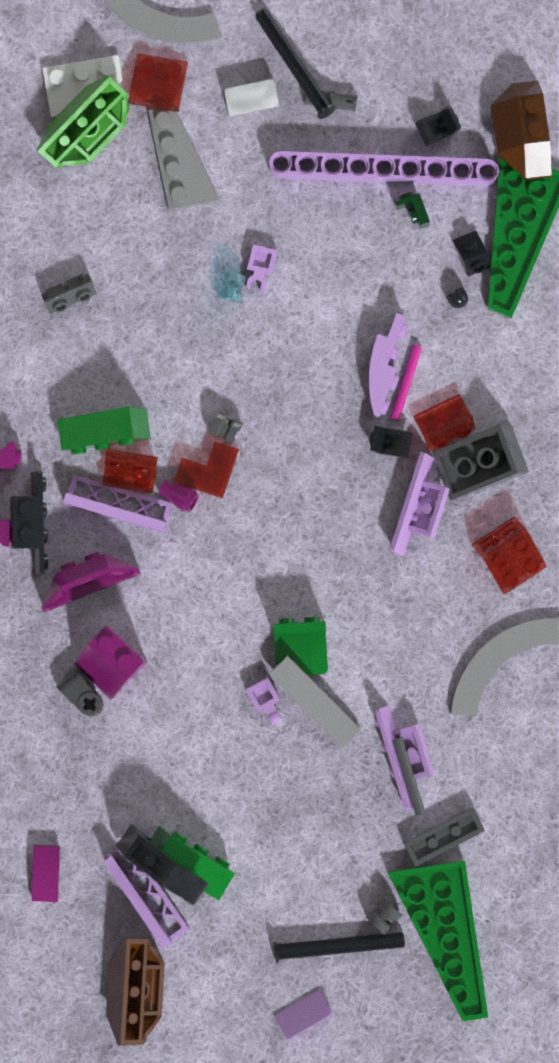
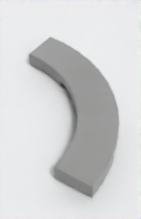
[104,0,222,44]
[451,618,559,716]

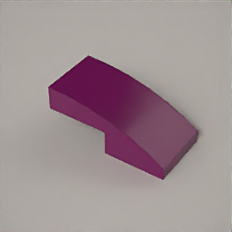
[32,845,60,902]

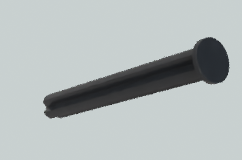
[255,8,336,119]
[274,932,405,963]

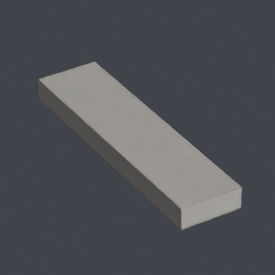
[269,655,361,747]

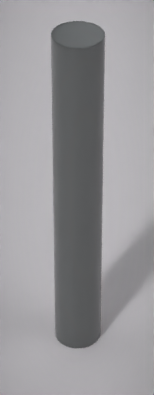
[393,737,426,815]

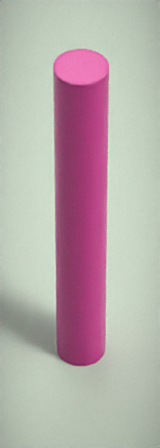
[390,345,422,421]

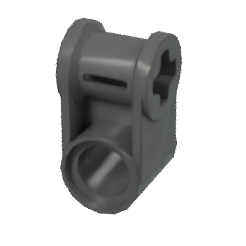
[56,669,104,717]

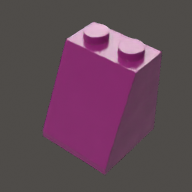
[74,625,147,700]

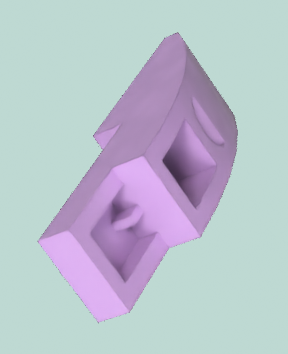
[368,313,408,419]

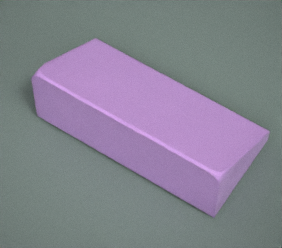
[274,989,333,1040]

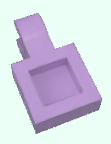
[246,678,282,726]

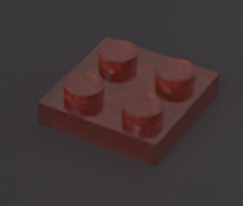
[128,53,188,112]

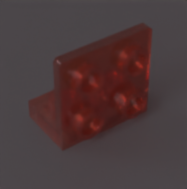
[471,516,547,594]

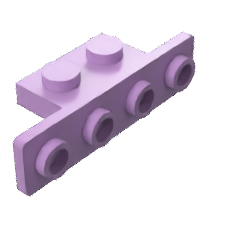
[390,452,450,556]
[375,705,435,810]

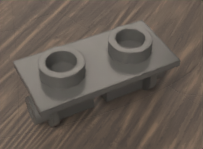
[41,273,97,314]

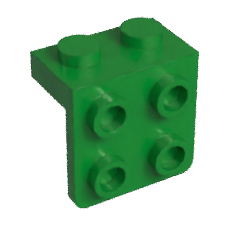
[273,616,328,675]

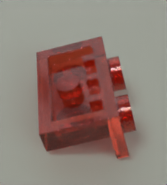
[413,394,476,451]
[102,449,158,493]

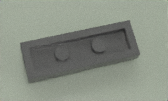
[403,807,485,867]

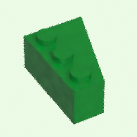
[57,406,151,455]
[150,825,235,900]

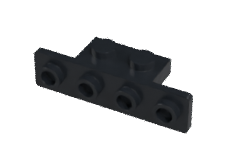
[10,471,48,576]

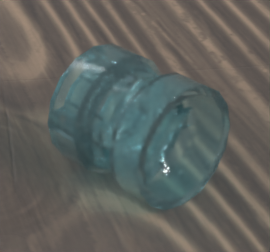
[216,271,247,303]

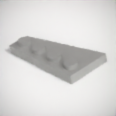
[148,105,219,211]

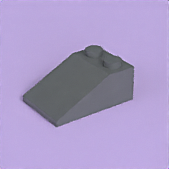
[433,424,529,501]

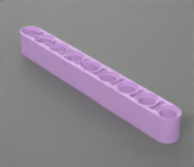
[269,151,499,186]

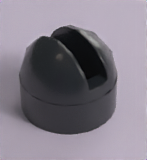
[446,286,468,308]

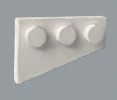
[43,55,123,119]

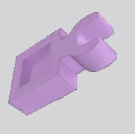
[247,244,278,293]

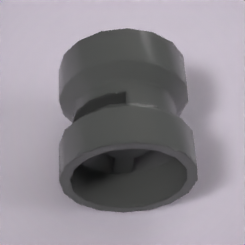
[208,410,243,445]
[366,898,402,935]

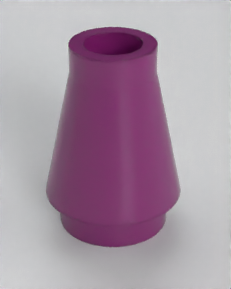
[159,480,199,512]

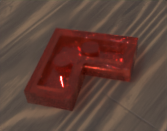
[174,441,239,499]

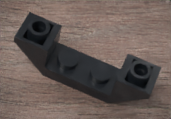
[116,824,209,905]

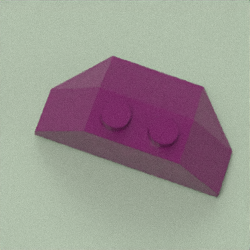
[41,551,141,613]

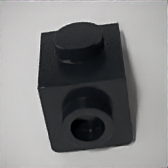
[415,106,461,146]
[452,230,491,277]
[369,425,413,458]

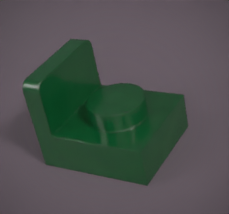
[395,192,430,229]

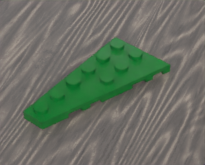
[487,157,559,319]
[387,860,489,1021]

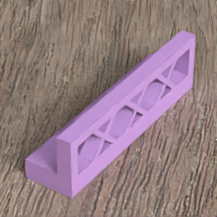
[63,474,172,533]
[103,850,189,948]

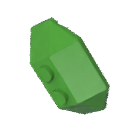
[37,75,128,168]

